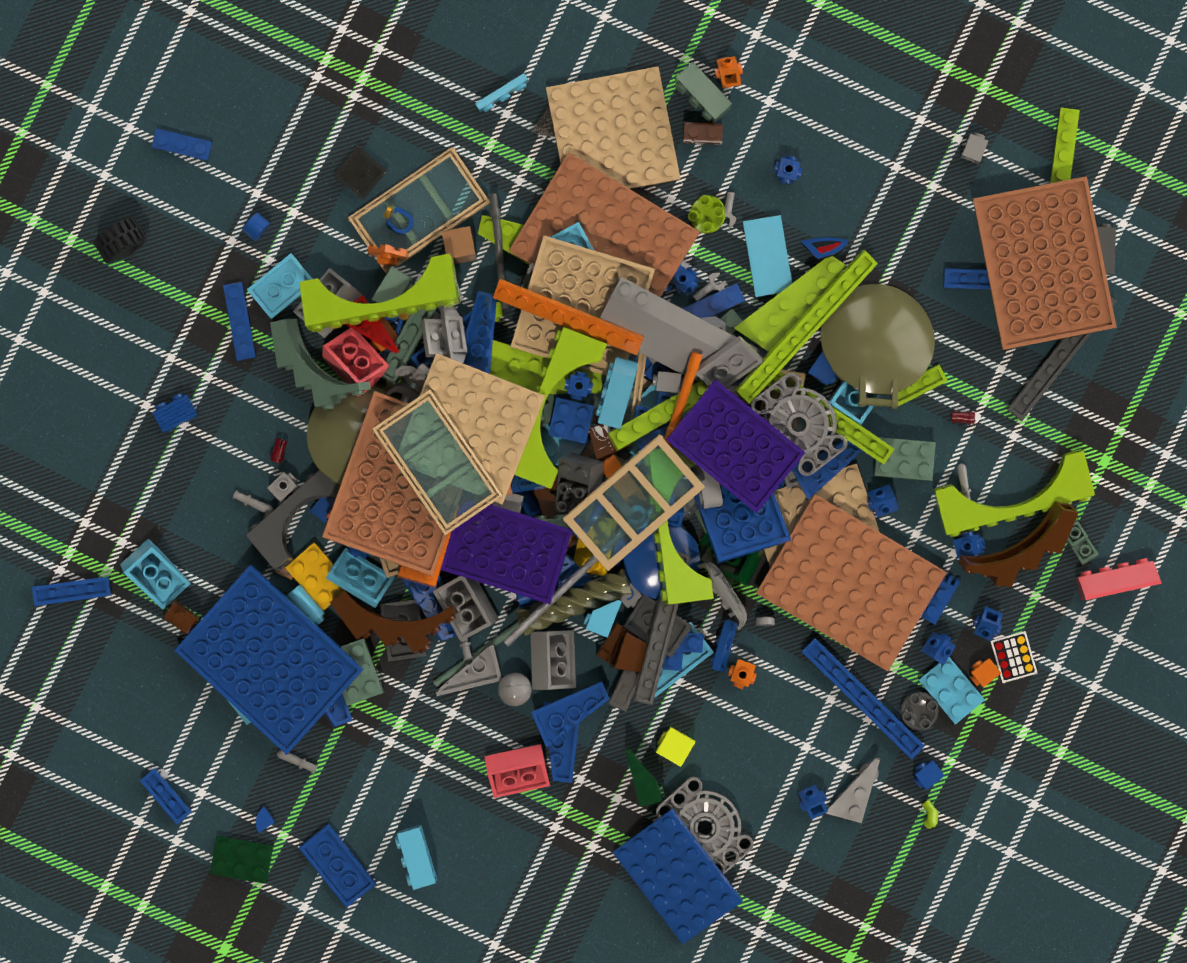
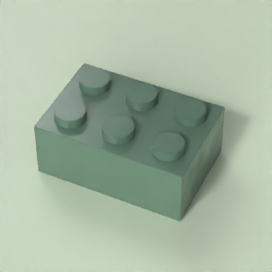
[675,62,732,124]
[873,437,936,481]
[341,639,384,706]

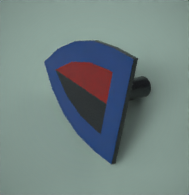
[801,237,849,264]

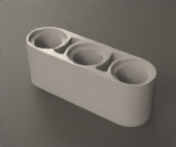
[693,464,723,509]

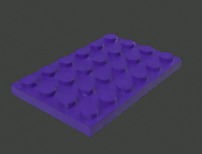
[666,379,805,513]
[440,496,573,604]

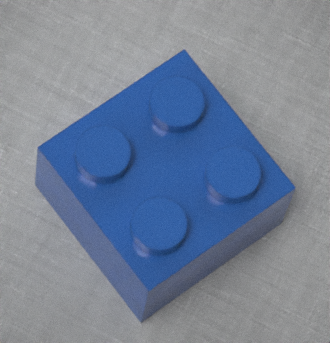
[548,396,595,444]

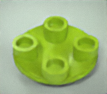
[688,195,726,234]

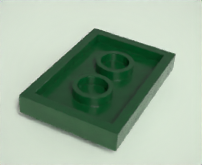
[210,836,274,884]

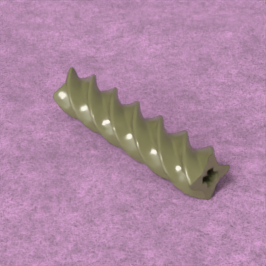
[516,568,632,636]

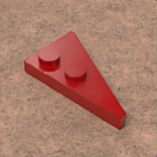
[345,295,400,354]

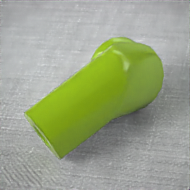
[921,799,939,829]

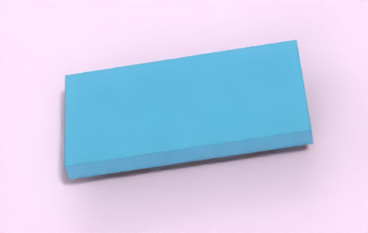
[743,215,792,297]

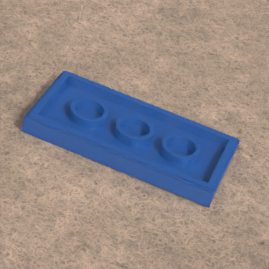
[299,824,377,908]

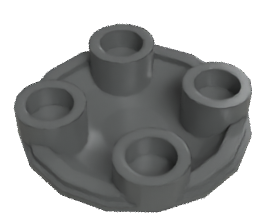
[900,692,938,730]

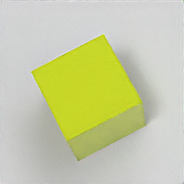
[656,726,695,767]

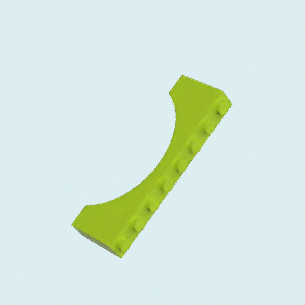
[299,253,460,332]
[514,327,607,489]
[643,447,714,605]
[933,449,1095,537]

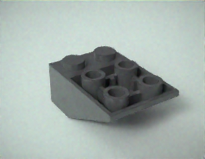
[555,453,604,522]

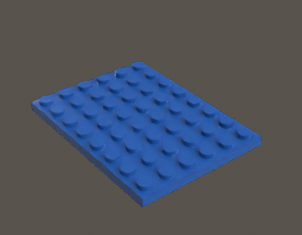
[174,565,364,755]

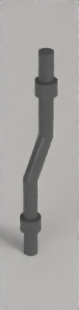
[489,193,509,309]

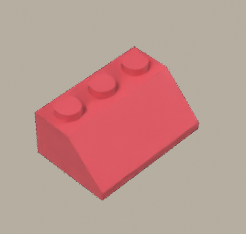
[322,328,389,397]
[484,744,550,798]

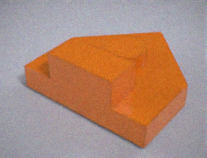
[368,244,409,266]

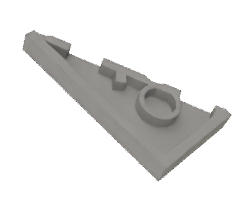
[436,644,502,696]
[826,757,880,823]

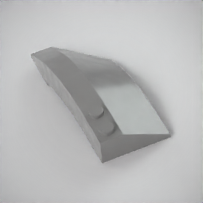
[600,277,758,382]

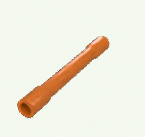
[664,352,703,447]

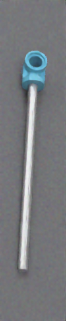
[503,505,649,647]

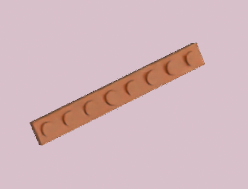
[493,279,644,355]

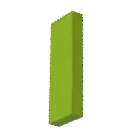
[898,364,948,406]

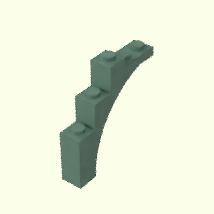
[270,319,371,410]

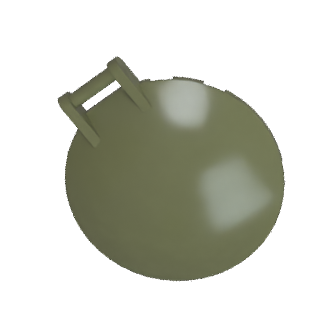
[821,284,935,409]
[307,383,402,485]

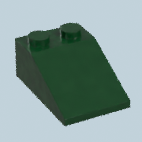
[698,533,764,586]
[625,748,665,807]

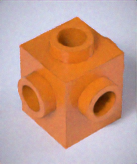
[714,56,743,88]
[728,658,757,689]

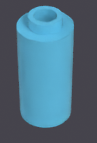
[286,585,325,626]

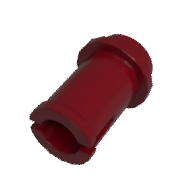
[951,410,975,425]
[269,438,288,464]

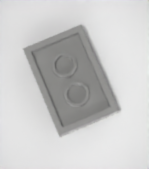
[696,336,763,388]

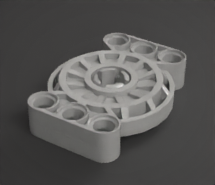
[751,373,848,476]
[656,776,754,875]

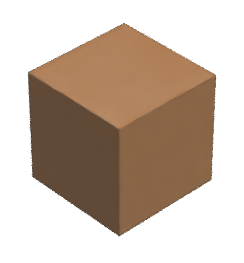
[442,226,477,264]

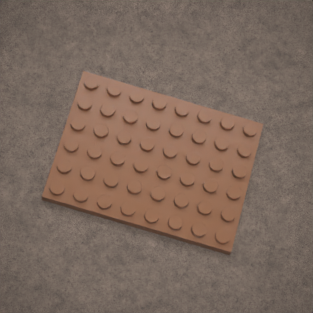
[509,152,700,297]
[973,176,1117,350]
[322,391,463,576]
[756,494,947,671]

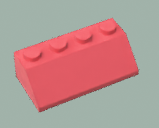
[1075,558,1161,600]

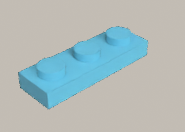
[475,73,528,112]

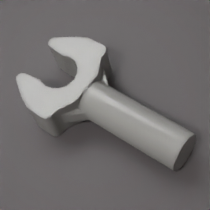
[725,192,736,228]
[693,273,726,301]

